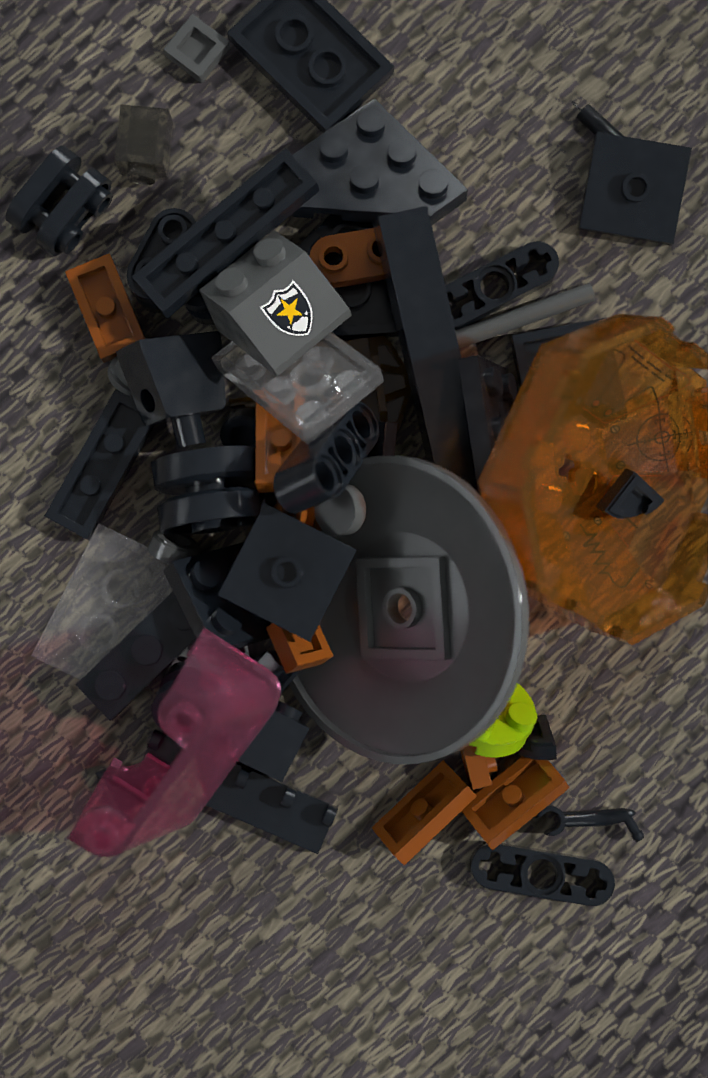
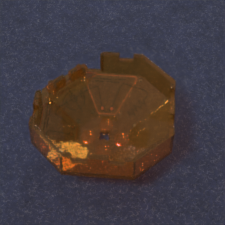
[478,314,708,645]

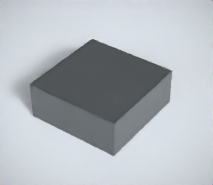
[163,14,231,84]

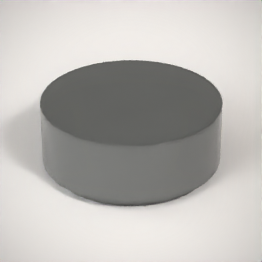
[314,484,366,536]
[148,529,200,564]

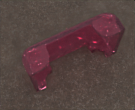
[67,628,281,857]

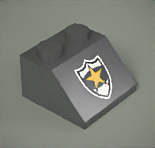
[199,230,352,376]

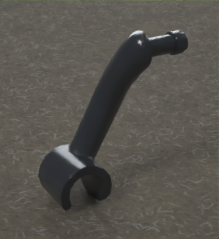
[535,804,644,842]

